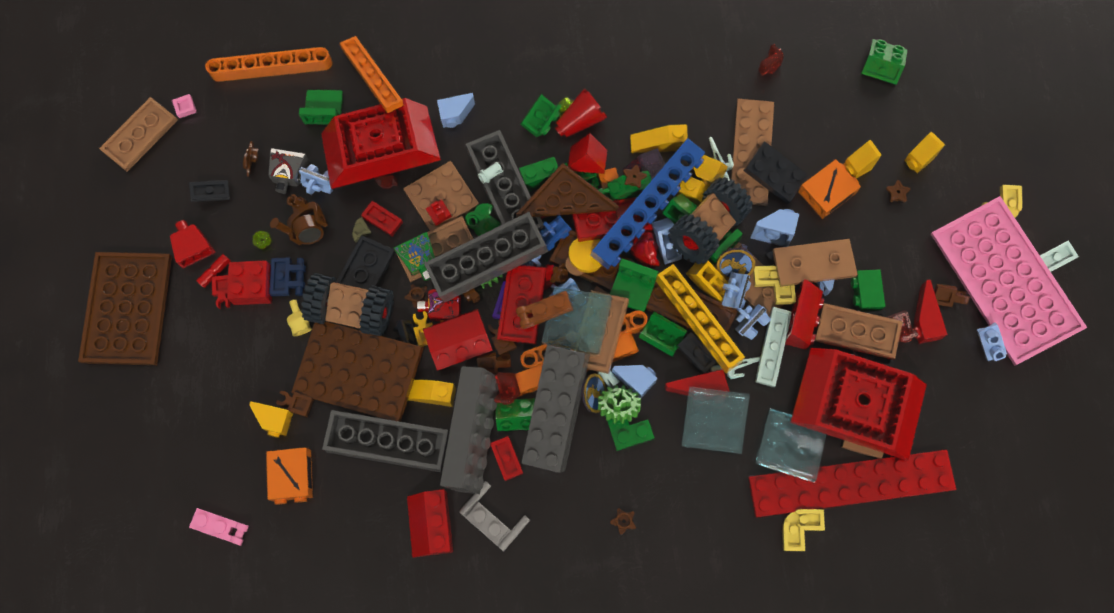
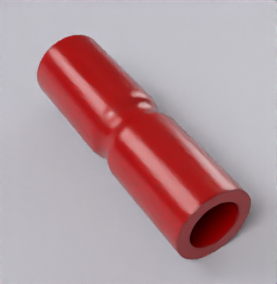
[196,254,231,288]

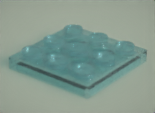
[542,287,612,354]
[682,387,750,454]
[756,408,826,483]

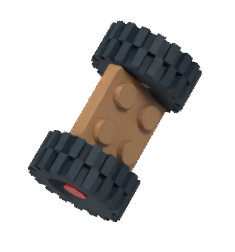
[668,177,753,264]
[301,273,394,336]

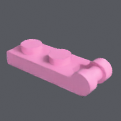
[189,508,249,546]

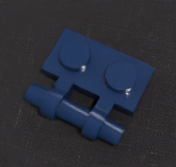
[269,258,306,296]

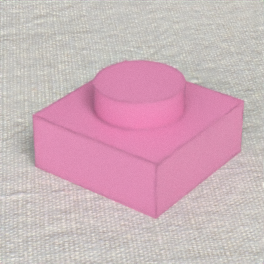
[172,94,197,118]

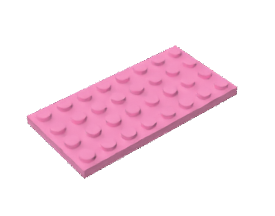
[931,196,1087,366]

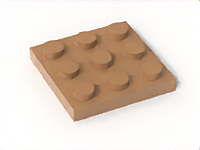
[403,161,479,231]

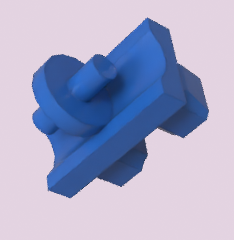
[539,215,572,251]

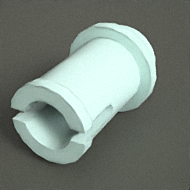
[478,162,503,184]
[597,370,620,388]

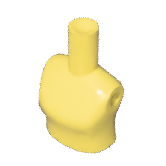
[287,300,312,336]

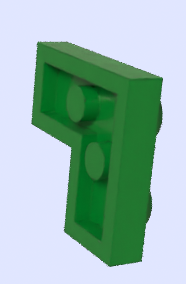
[605,415,654,451]

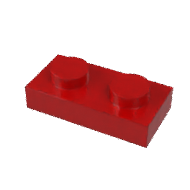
[361,201,403,237]
[490,436,523,481]

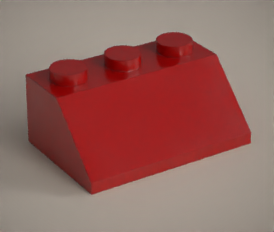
[785,279,824,350]
[423,309,493,371]
[407,489,453,558]

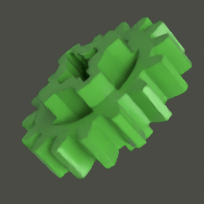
[598,385,641,424]

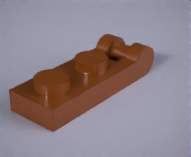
[516,291,573,329]

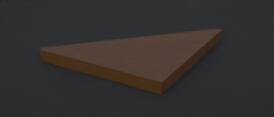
[516,163,619,217]

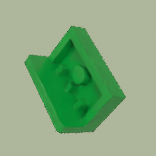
[520,94,562,137]
[639,312,687,357]
[496,398,535,431]

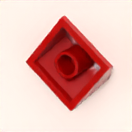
[568,133,607,174]

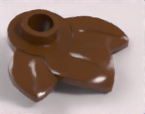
[243,141,259,177]

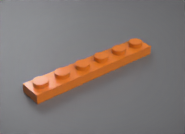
[340,36,404,113]

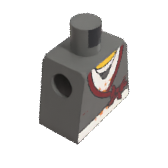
[269,148,309,194]

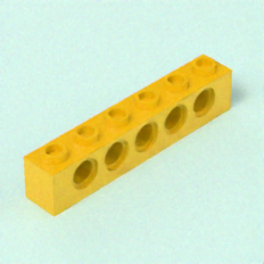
[656,264,745,373]

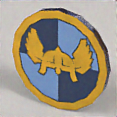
[717,244,755,280]
[581,373,607,413]

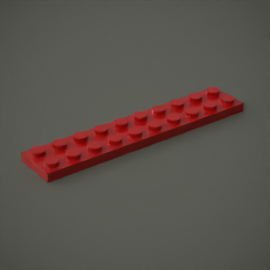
[748,450,957,518]

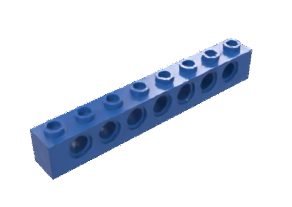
[590,138,705,269]

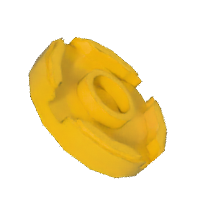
[569,239,602,273]

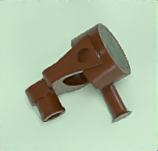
[270,194,328,245]

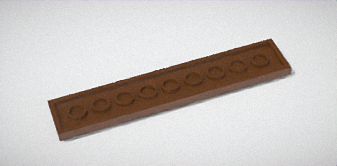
[550,230,738,333]

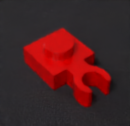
[212,275,230,309]

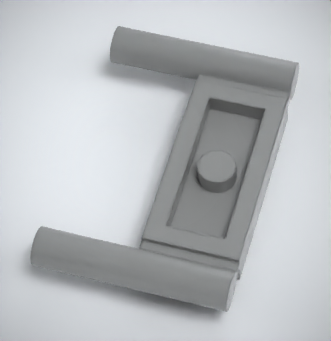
[459,481,530,552]

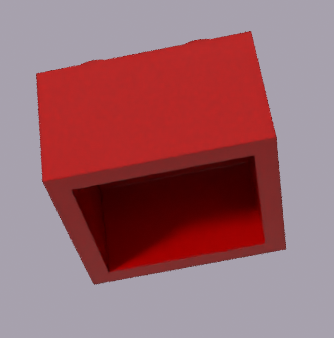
[227,261,272,305]

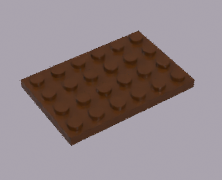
[78,252,172,365]
[291,322,424,422]

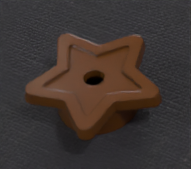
[623,165,647,188]
[886,180,911,203]
[550,263,568,287]
[405,284,428,308]
[610,508,636,535]

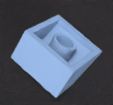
[751,209,799,247]

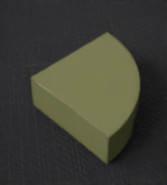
[352,217,372,243]

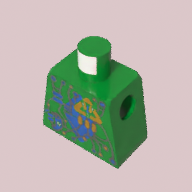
[394,232,435,281]

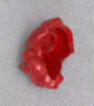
[629,232,660,268]

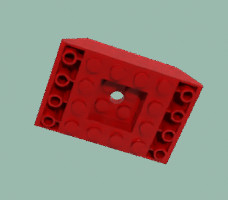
[321,98,441,189]
[790,348,927,461]

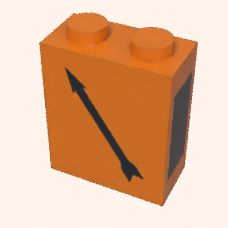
[798,159,861,219]
[266,447,313,505]

